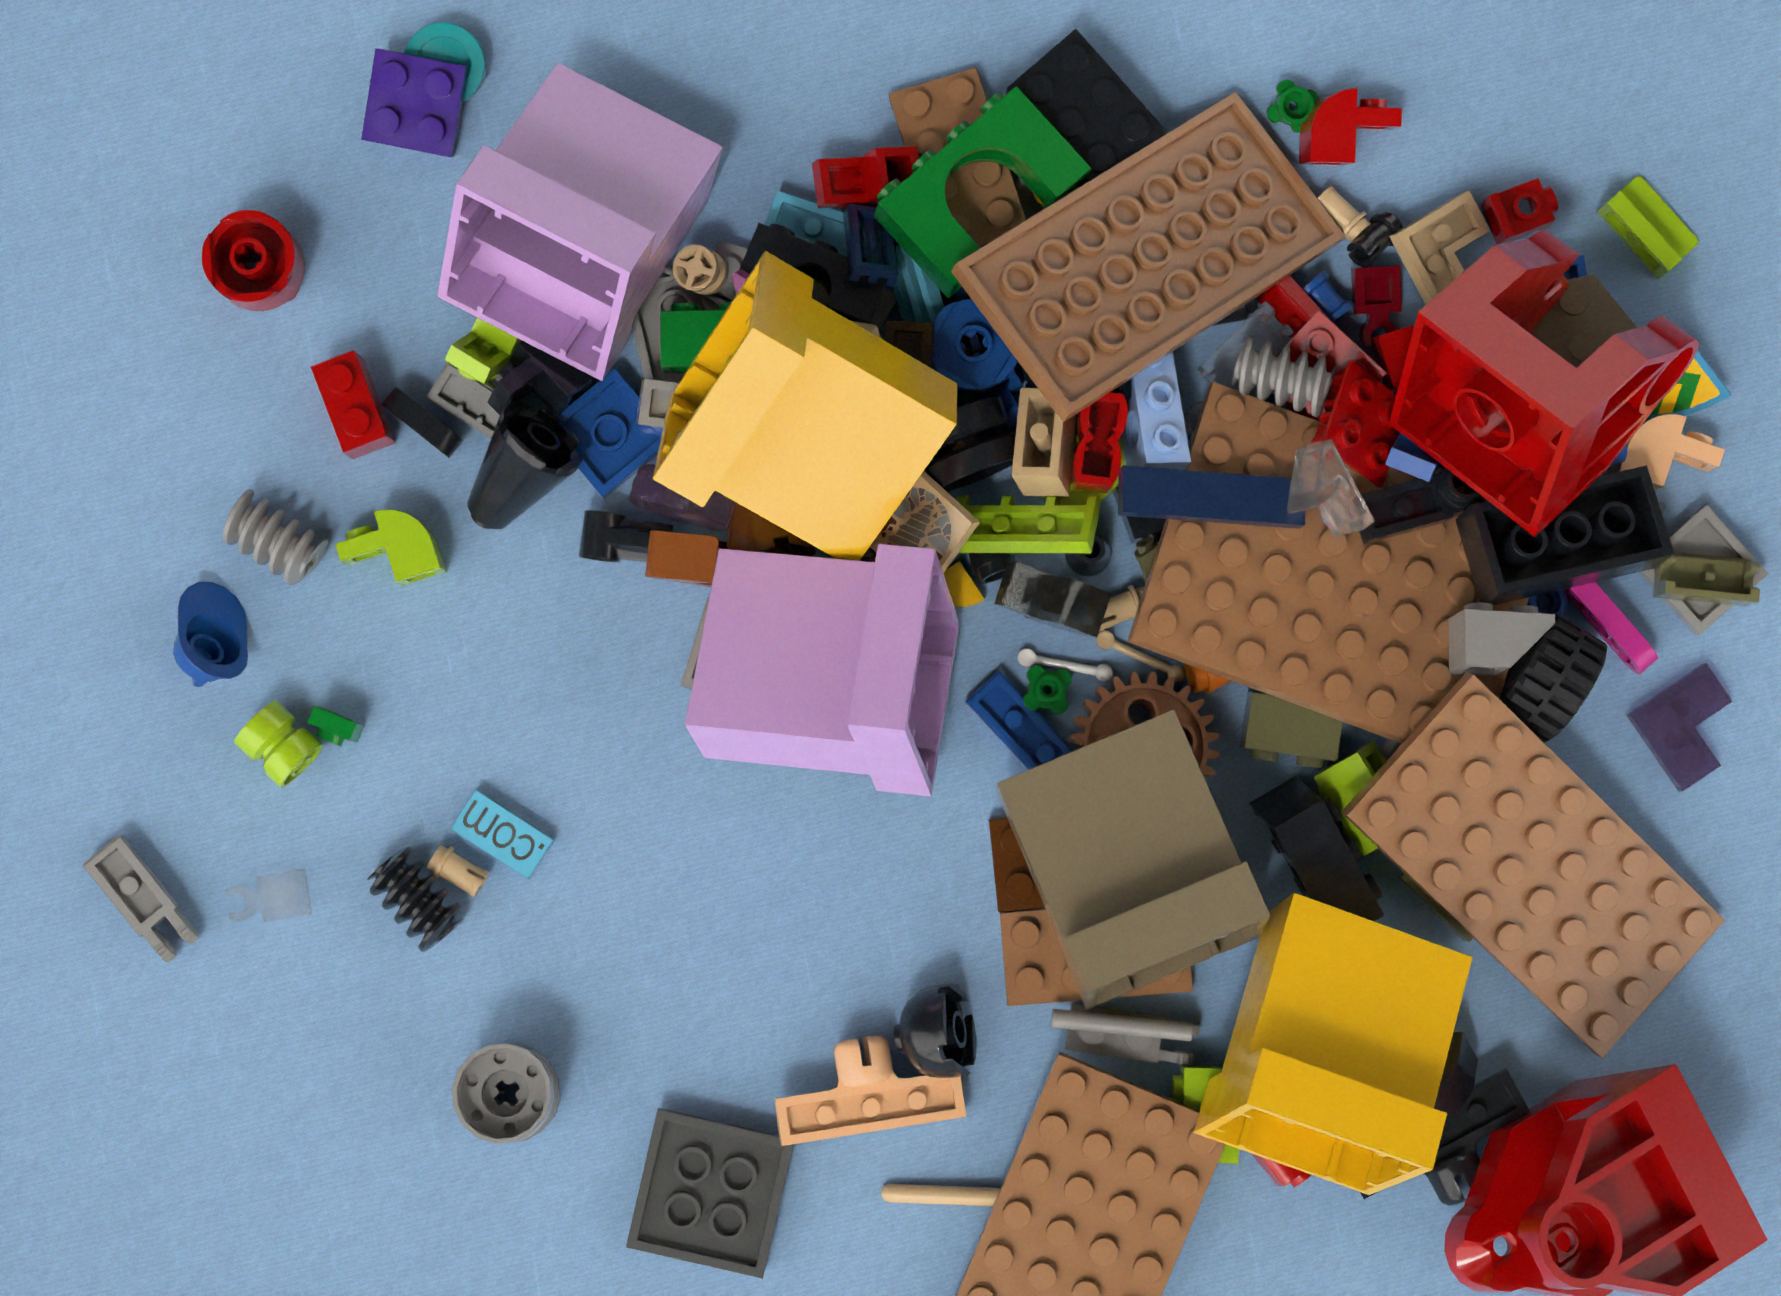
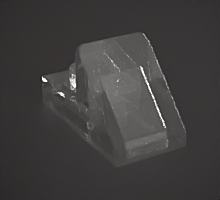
[1287,439,1375,536]

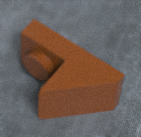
[645,531,727,587]

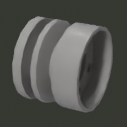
[452,1043,560,1144]

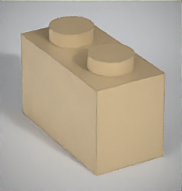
[1012,388,1077,496]

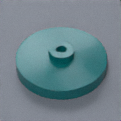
[404,23,486,102]

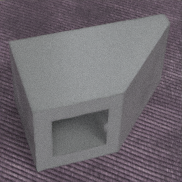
[1448,603,1555,676]

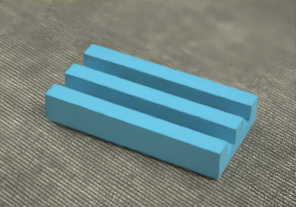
[893,245,944,322]

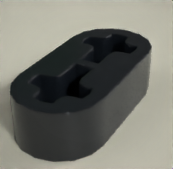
[381,386,464,458]

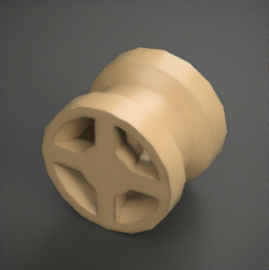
[672,245,728,295]

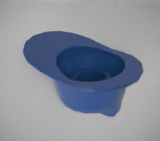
[173,582,248,687]

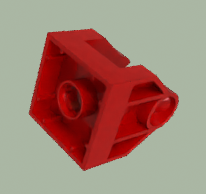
[1389,229,1699,537]
[1444,1064,1768,1296]

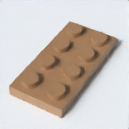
[889,68,1026,248]
[1000,909,1193,1006]

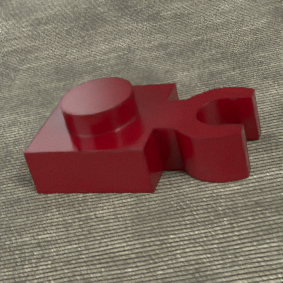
[1351,265,1402,346]

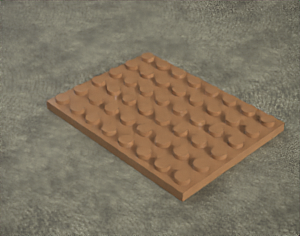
[1127,382,1529,744]

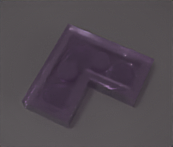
[1626,663,1733,792]

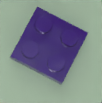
[361,48,469,158]

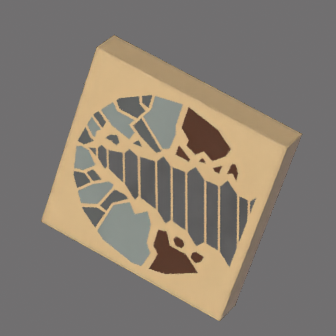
[870,471,980,573]

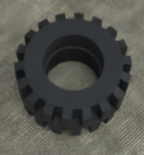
[1500,614,1607,743]

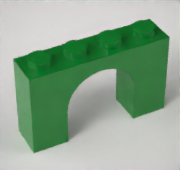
[874,86,1091,299]

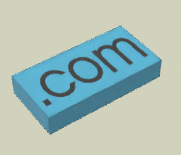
[450,790,555,879]

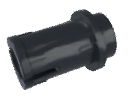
[1347,212,1403,267]

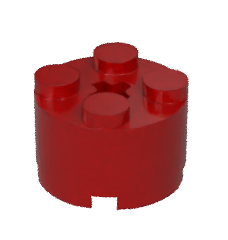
[202,210,305,311]

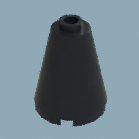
[467,402,584,529]

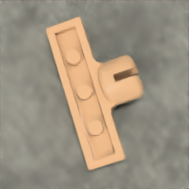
[774,1035,967,1146]

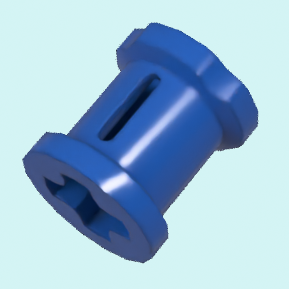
[1303,270,1355,324]

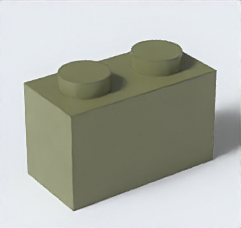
[1240,692,1343,769]

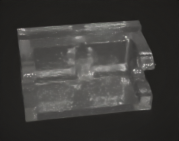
[1195,301,1293,391]

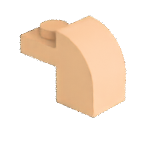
[1610,414,1725,490]

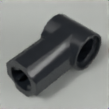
[579,510,674,562]

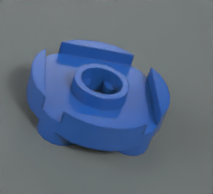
[932,299,1017,392]

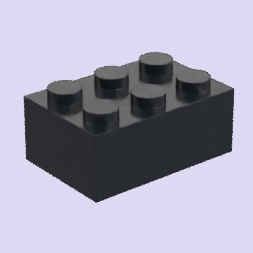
[1005,29,1167,187]

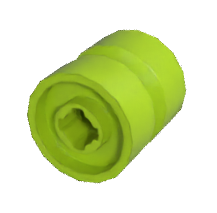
[234,700,324,788]

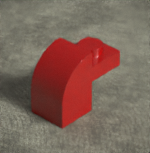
[1299,88,1402,165]
[812,146,919,208]

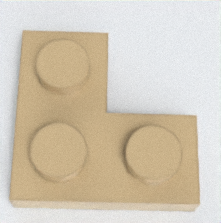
[1389,190,1490,305]

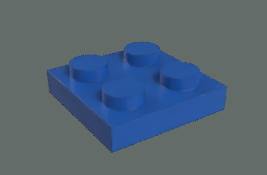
[556,368,663,499]

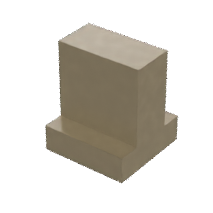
[997,710,1270,1010]

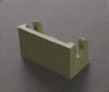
[1653,552,1761,606]

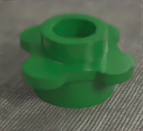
[1266,80,1319,133]
[1023,665,1072,714]

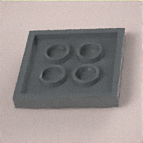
[626,1108,793,1279]

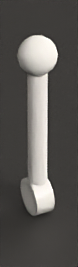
[1018,649,1113,682]

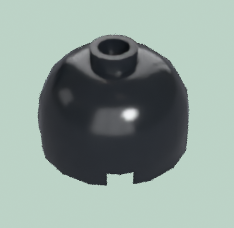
[894,983,976,1078]

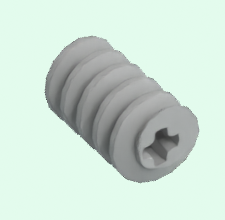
[1231,335,1336,417]
[223,489,328,585]

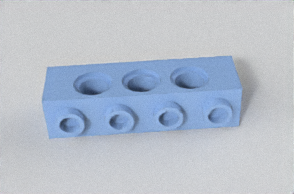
[1118,352,1191,470]

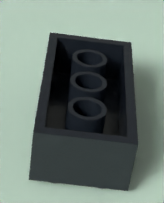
[1455,465,1674,605]

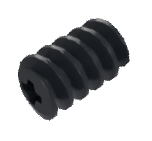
[367,847,464,952]

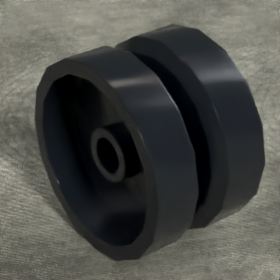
[924,397,1016,492]

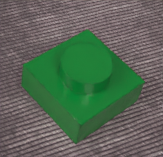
[307,705,365,746]

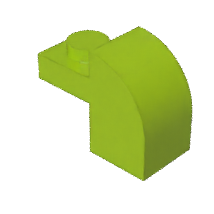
[445,317,522,384]
[335,510,447,586]

